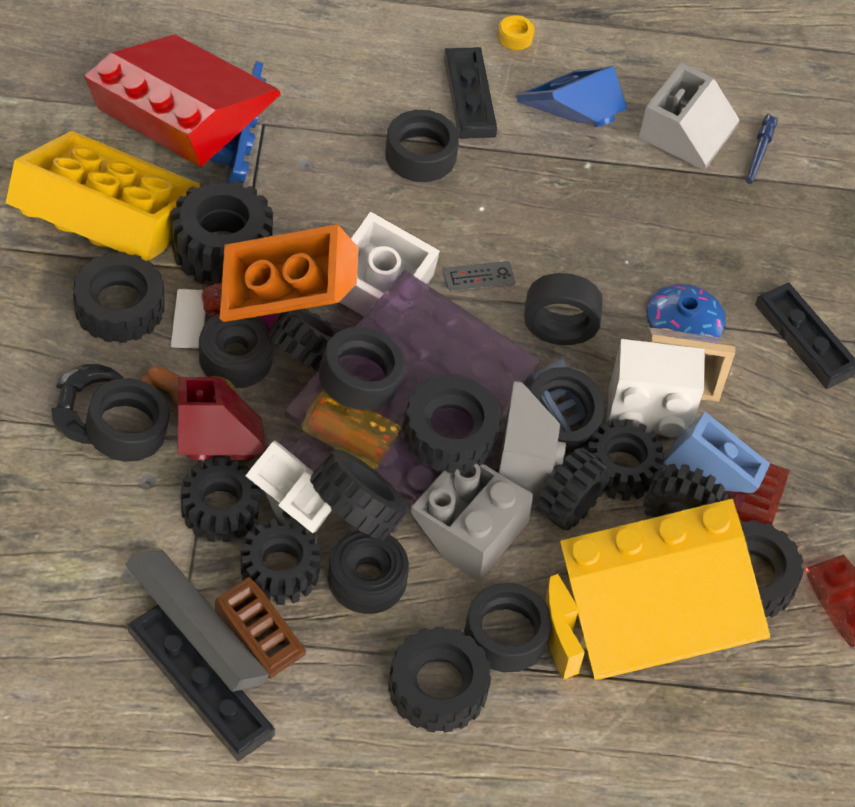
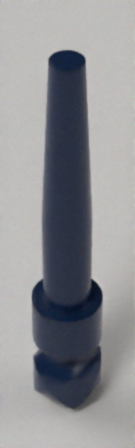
[746,114,778,184]

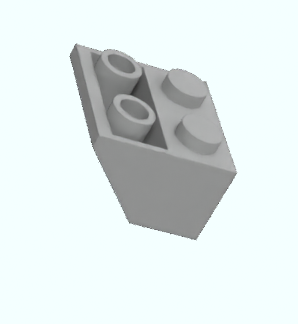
[639,62,740,170]
[411,464,533,581]

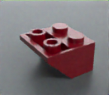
[177,377,266,460]

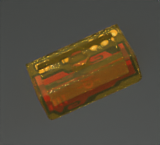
[301,389,402,469]

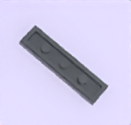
[125,550,269,692]

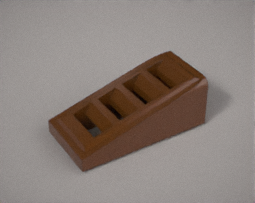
[215,577,306,679]

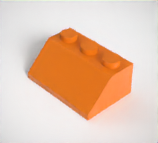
[220,224,358,322]

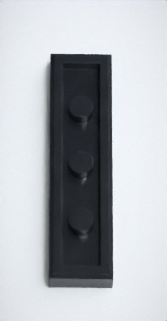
[128,605,275,762]

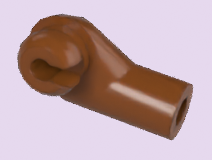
[141,366,181,410]

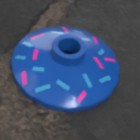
[647,284,726,338]

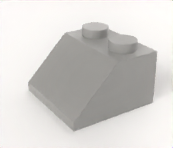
[498,381,566,506]

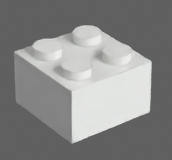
[339,212,440,333]
[607,339,705,438]

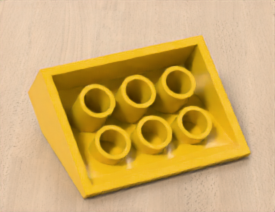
[6,130,200,261]
[560,498,770,680]

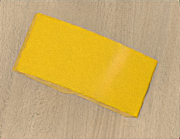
[545,574,584,680]

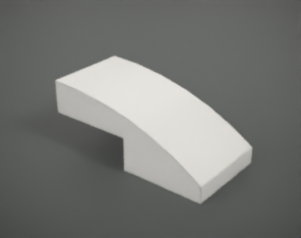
[246,440,331,533]

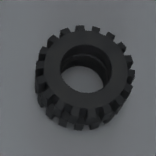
[172,179,273,286]

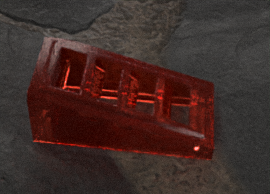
[734,463,790,525]

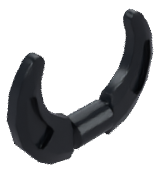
[51,364,124,444]

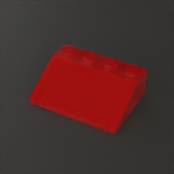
[84,34,281,167]

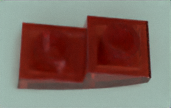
[806,554,855,647]

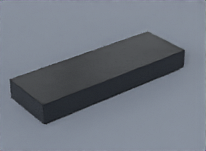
[444,47,497,139]
[755,282,855,389]

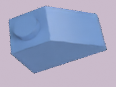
[663,411,770,493]

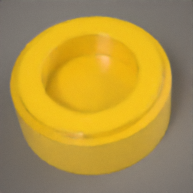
[498,15,535,50]

